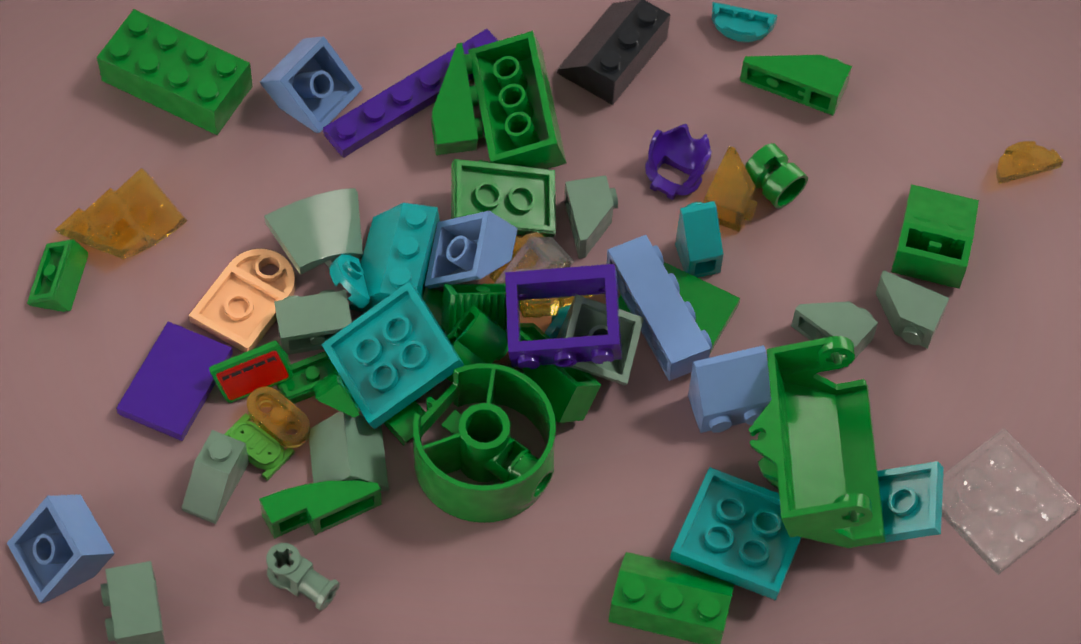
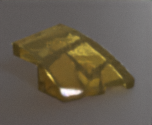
[55,168,188,260]

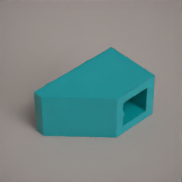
[675,201,724,278]

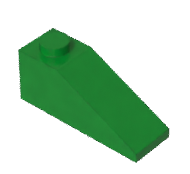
[740,55,852,116]
[506,323,601,423]

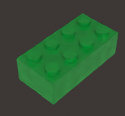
[97,9,253,135]

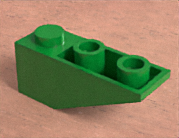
[431,43,483,156]

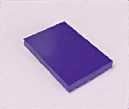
[116,321,233,441]

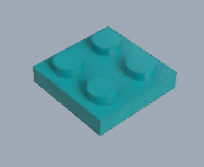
[877,461,944,544]

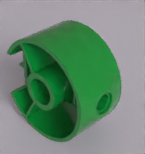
[413,363,556,523]

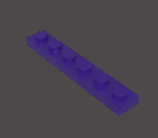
[323,29,498,158]

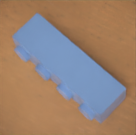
[606,235,712,381]

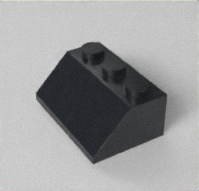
[557,0,670,105]

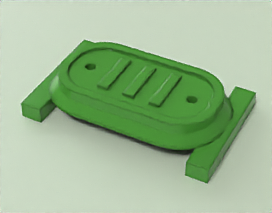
[224,413,295,481]

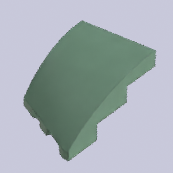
[264,188,363,275]

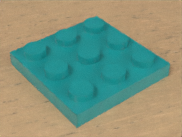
[321,281,464,429]
[670,467,802,600]

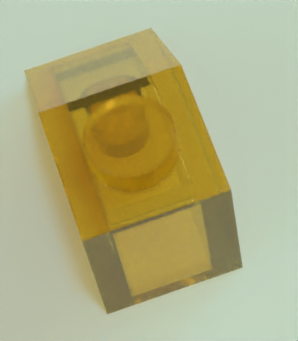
[703,146,758,232]

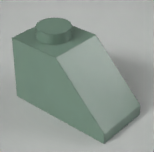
[564,175,618,259]
[876,270,949,349]
[791,301,878,368]
[182,430,249,524]

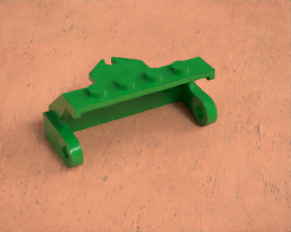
[749,336,886,548]

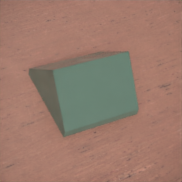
[556,295,644,385]
[308,411,389,491]

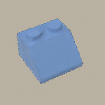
[260,36,363,133]
[425,211,518,289]
[688,345,771,433]
[7,494,115,603]

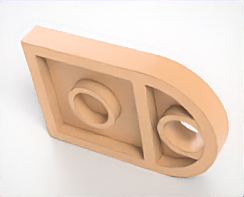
[189,249,296,353]

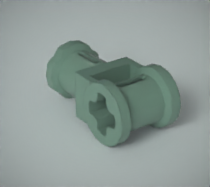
[266,543,340,611]

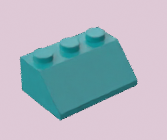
[349,203,440,312]

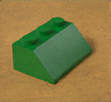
[608,552,734,644]

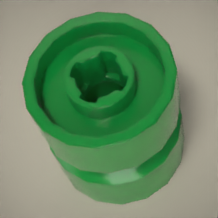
[742,143,808,208]

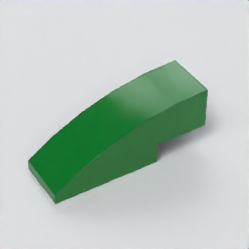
[259,480,382,539]

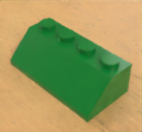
[468,31,567,169]

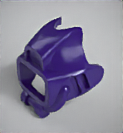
[645,124,711,200]

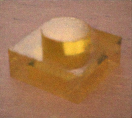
[520,298,560,318]

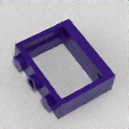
[505,264,622,370]

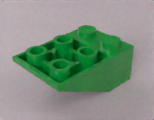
[891,184,979,289]

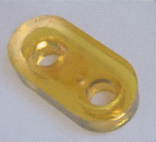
[247,387,310,448]

